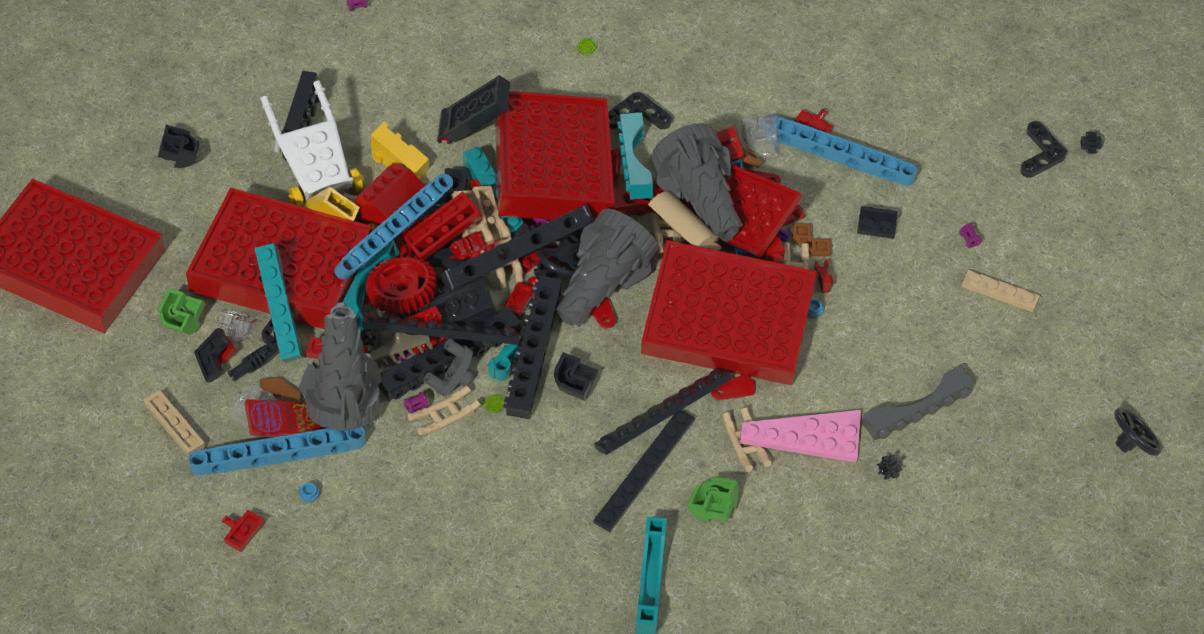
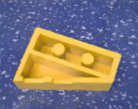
[371,121,429,179]

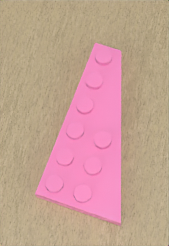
[739,410,861,462]

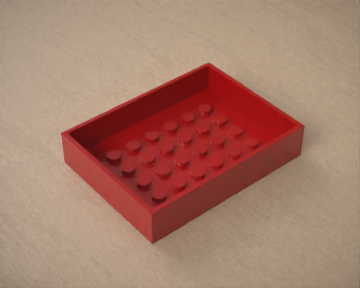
[495,91,614,221]
[0,178,165,334]
[186,187,372,329]
[641,240,817,386]

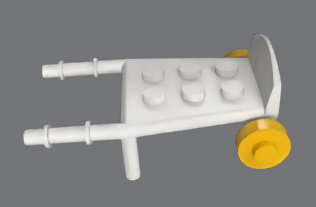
[260,80,364,207]

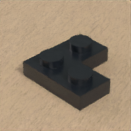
[194,328,229,382]

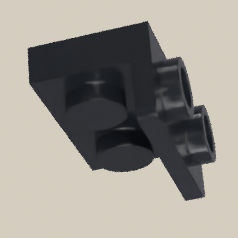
[857,206,898,239]

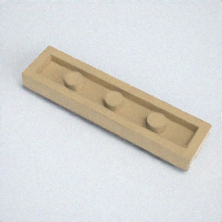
[962,270,1040,312]
[143,390,205,457]

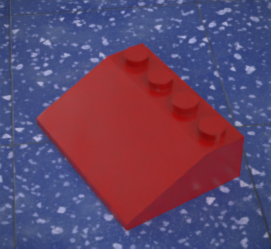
[355,162,434,236]

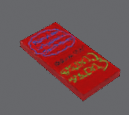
[244,399,326,437]

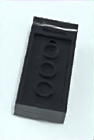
[281,70,320,161]
[437,75,510,144]
[400,277,497,326]

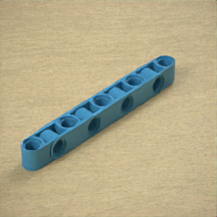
[762,115,917,186]
[335,174,453,280]
[189,426,366,475]

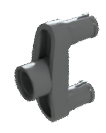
[423,339,473,396]

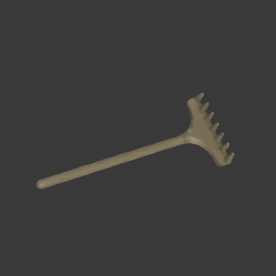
[370,313,433,368]

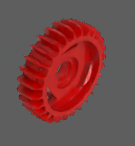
[366,255,438,316]

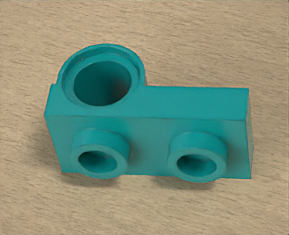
[488,344,519,381]

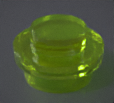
[577,38,595,55]
[484,395,504,413]

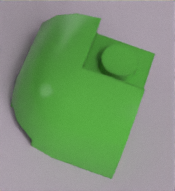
[158,288,206,335]
[687,477,739,523]

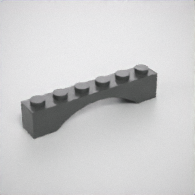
[862,366,973,440]

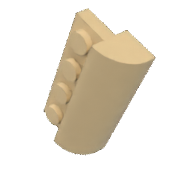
[452,186,505,259]
[648,191,722,251]

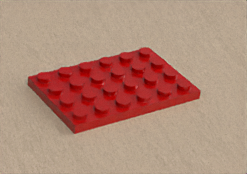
[684,164,802,257]

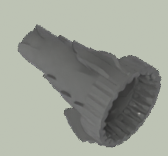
[651,123,743,242]
[555,208,659,327]
[299,303,382,430]

